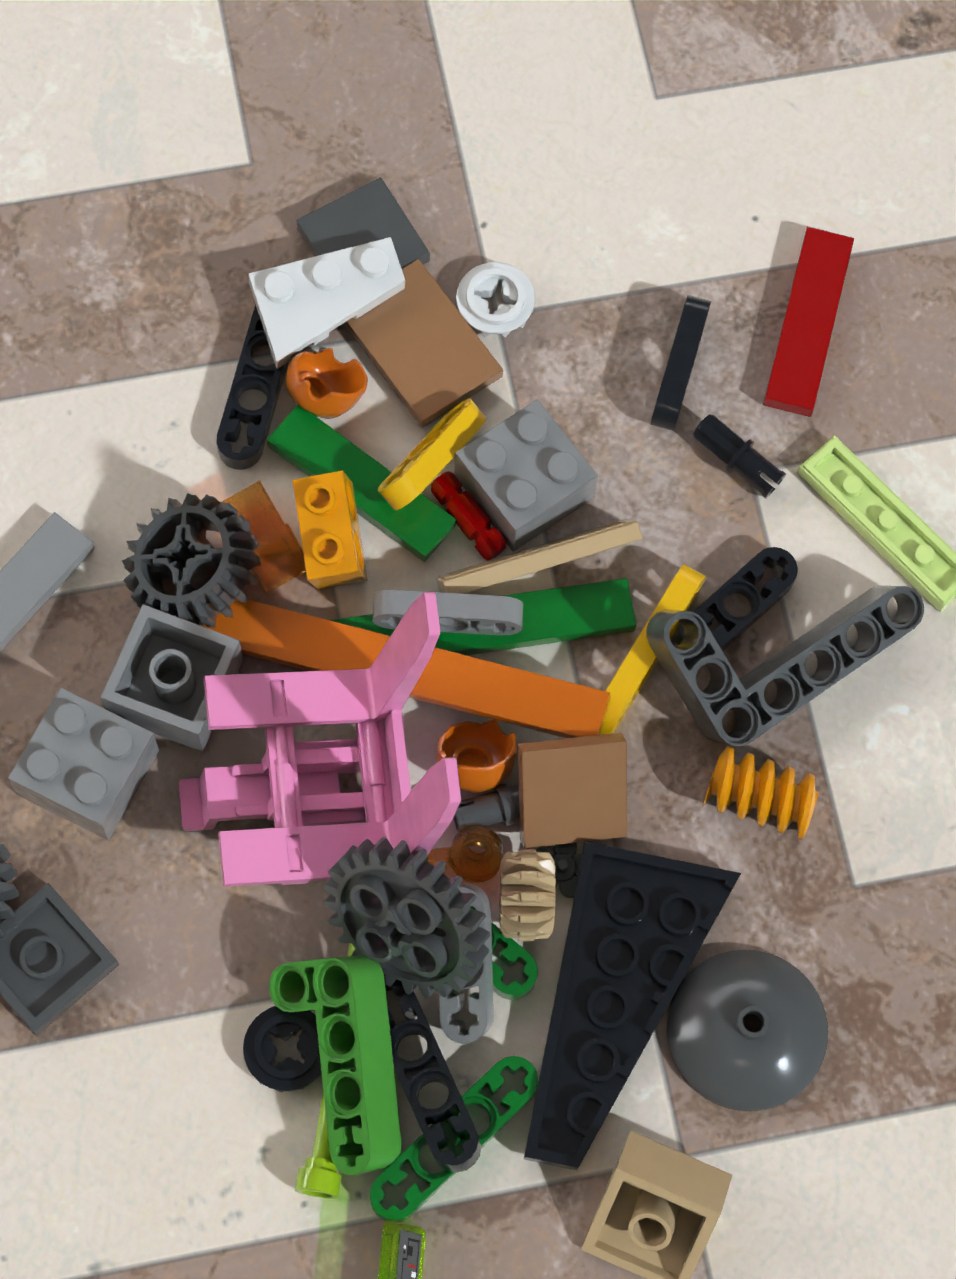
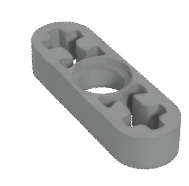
[372,590,523,635]
[439,884,494,1044]

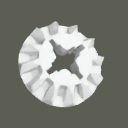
[456,262,535,338]

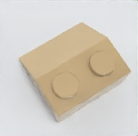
[581,1130,732,1279]

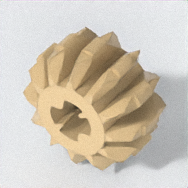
[499,849,556,941]

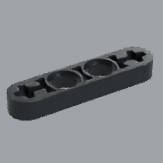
[216,304,289,470]
[384,974,481,1173]

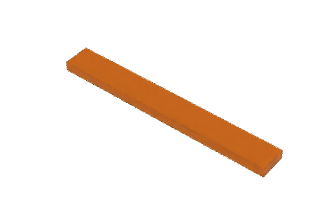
[202,599,611,738]

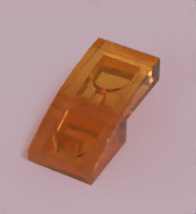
[221,480,306,593]

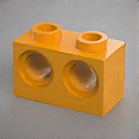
[292,470,368,590]

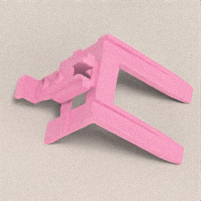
[178,592,461,887]

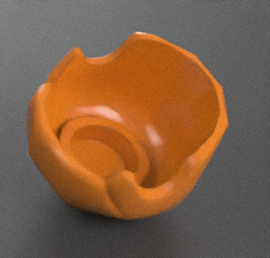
[286,348,368,419]
[436,720,517,793]

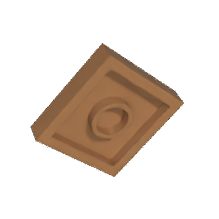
[518,733,627,848]

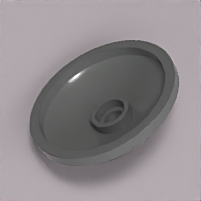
[667,950,828,1111]

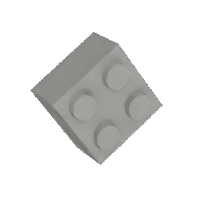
[454,399,598,552]
[100,604,243,752]
[8,687,159,841]

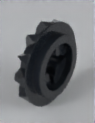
[243,1006,322,1092]

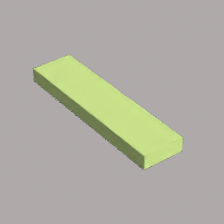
[797,435,956,612]

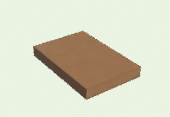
[343,259,503,428]

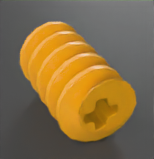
[702,746,819,841]

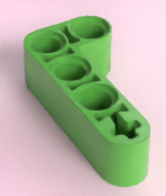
[269,955,402,1176]

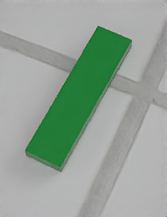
[267,405,456,562]

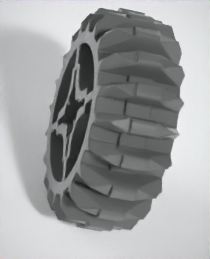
[122,493,262,628]

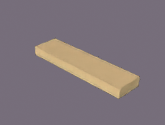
[436,519,643,594]

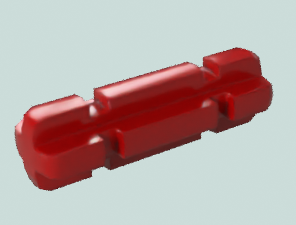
[431,471,507,561]

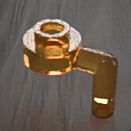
[427,826,504,883]

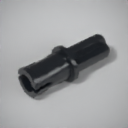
[693,414,786,499]

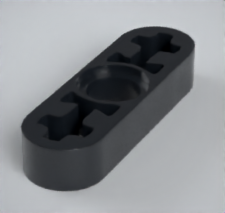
[650,295,711,431]
[677,547,798,651]

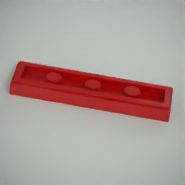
[763,226,854,417]

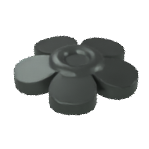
[536,843,582,898]

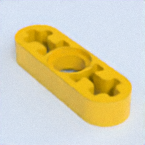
[377,398,487,511]

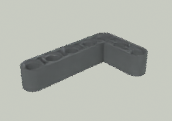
[646,585,924,746]

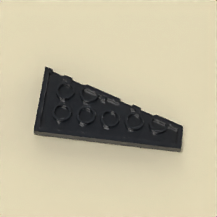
[524,841,741,1170]

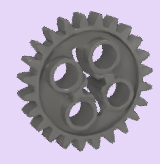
[323,837,490,998]

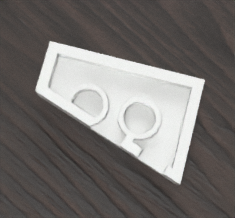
[248,237,405,369]

